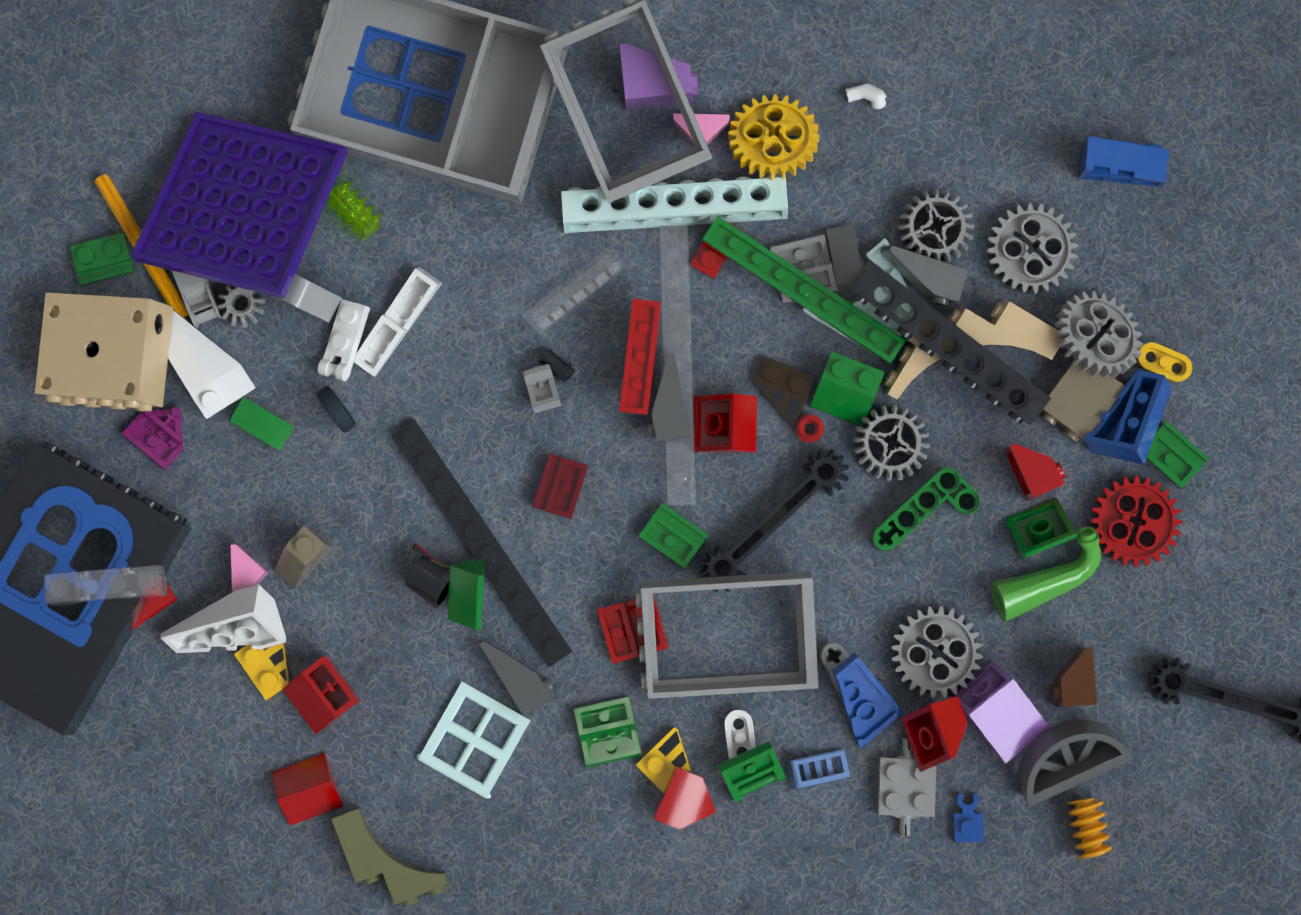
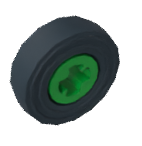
[316,385,356,433]

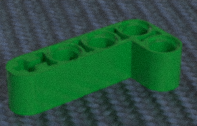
[871,468,980,552]

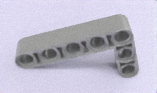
[278,274,342,323]

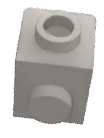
[523,364,561,414]

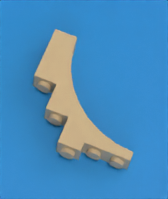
[884,299,1063,399]

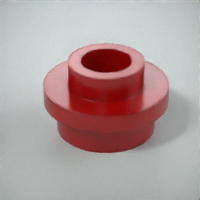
[796,414,824,443]

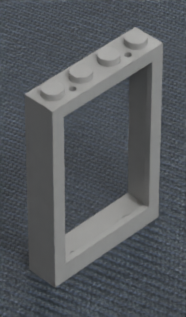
[540,0,712,203]
[636,571,818,699]

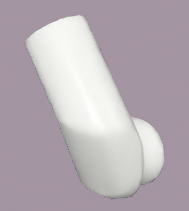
[845,84,886,109]

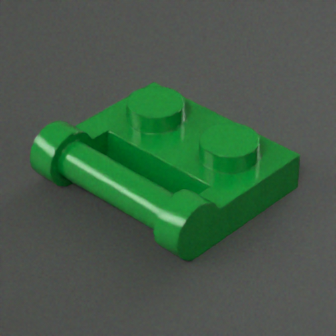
[718,741,786,803]

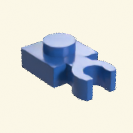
[953,793,983,842]

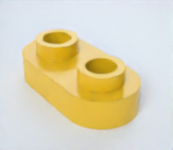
[1136,342,1192,383]

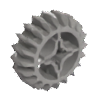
[898,189,975,263]
[853,405,930,481]

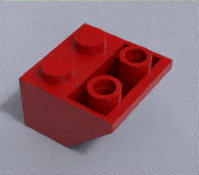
[282,655,362,735]

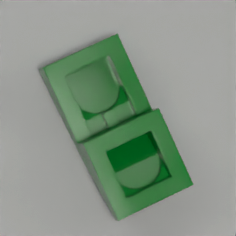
[228,397,294,451]

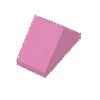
[673,114,730,146]
[231,544,269,592]

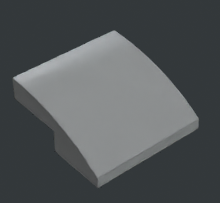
[769,233,837,303]

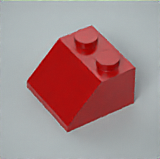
[692,393,757,453]
[1004,444,1066,501]
[901,696,967,772]

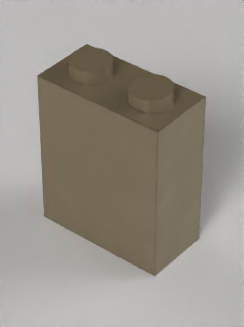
[1040,362,1125,443]

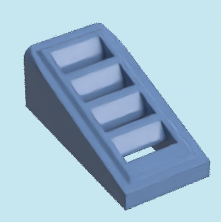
[786,749,850,790]

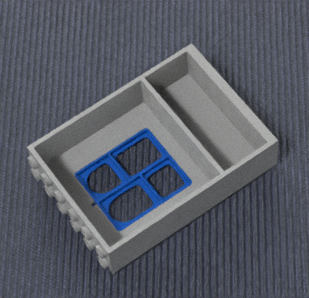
[288,0,569,205]

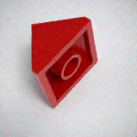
[271,753,344,826]

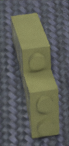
[332,808,450,907]

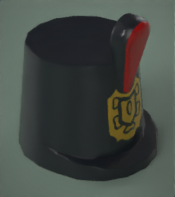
[405,543,450,608]

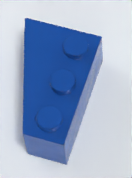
[1078,136,1169,187]
[1084,370,1171,465]

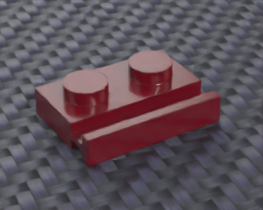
[532,453,589,520]

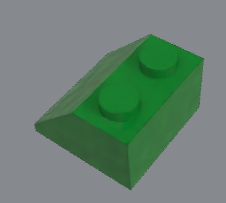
[810,352,884,427]

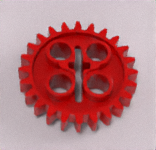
[1089,476,1183,568]

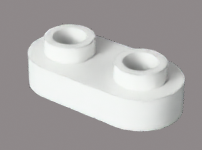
[724,710,756,759]

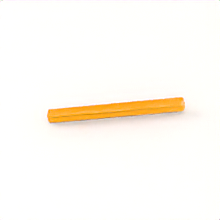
[94,174,189,318]

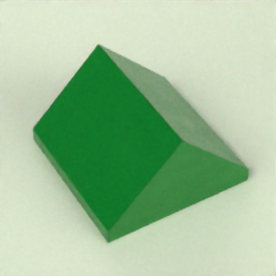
[1005,498,1078,559]
[448,558,485,630]

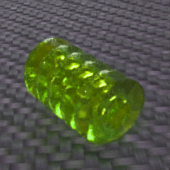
[327,180,383,242]

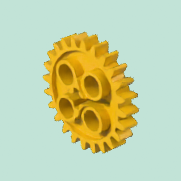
[728,94,819,180]

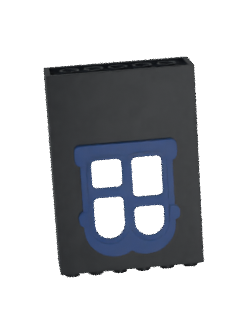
[0,441,192,736]

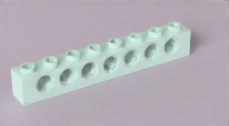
[561,175,788,233]

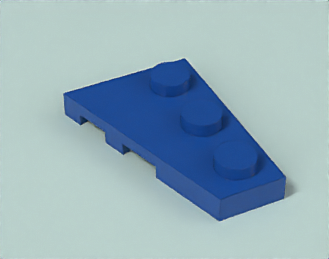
[832,653,904,749]

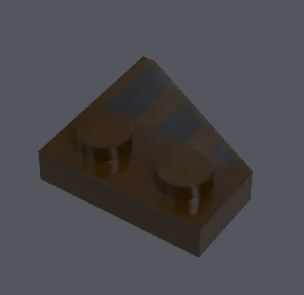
[753,356,815,428]

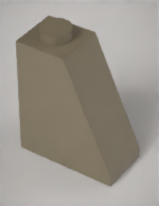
[274,526,333,589]

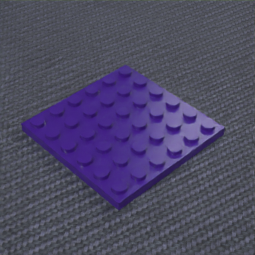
[131,112,348,299]

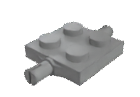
[877,738,936,836]

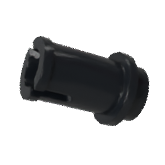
[539,348,575,383]

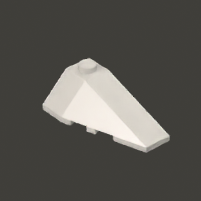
[168,310,256,419]
[160,584,286,653]

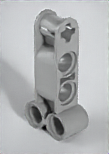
[171,270,222,329]

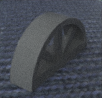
[1018,719,1133,807]

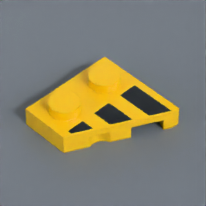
[234,643,290,700]
[636,727,691,793]

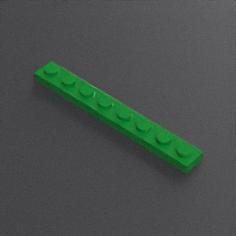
[702,216,906,364]

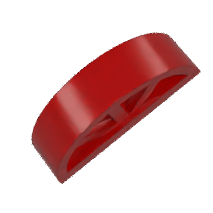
[619,299,661,415]

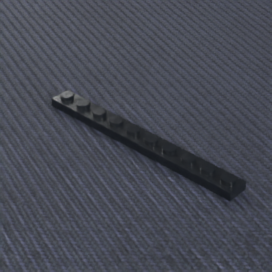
[391,419,573,668]

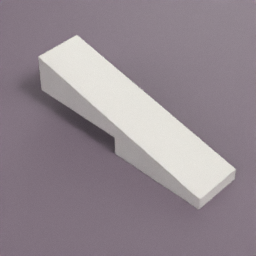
[354,267,442,377]

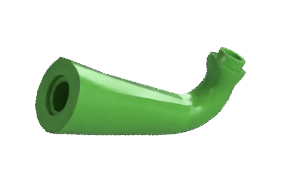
[991,527,1101,622]

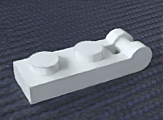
[318,299,370,381]

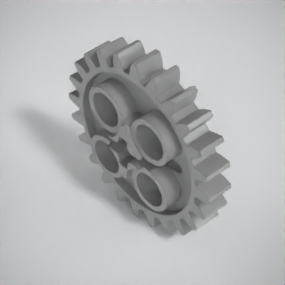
[986,203,1079,295]
[1055,291,1143,379]
[891,606,983,698]

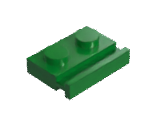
[70,232,135,286]
[1146,421,1209,489]
[639,503,708,569]

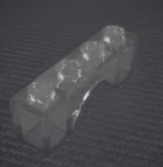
[44,565,167,605]

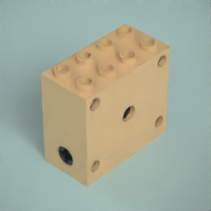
[35,293,173,412]

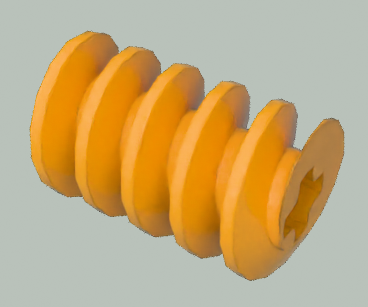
[1066,798,1112,859]

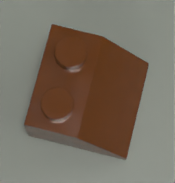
[1049,647,1097,707]

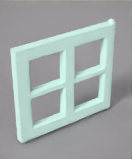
[416,682,531,799]

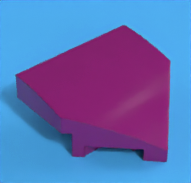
[122,407,183,471]

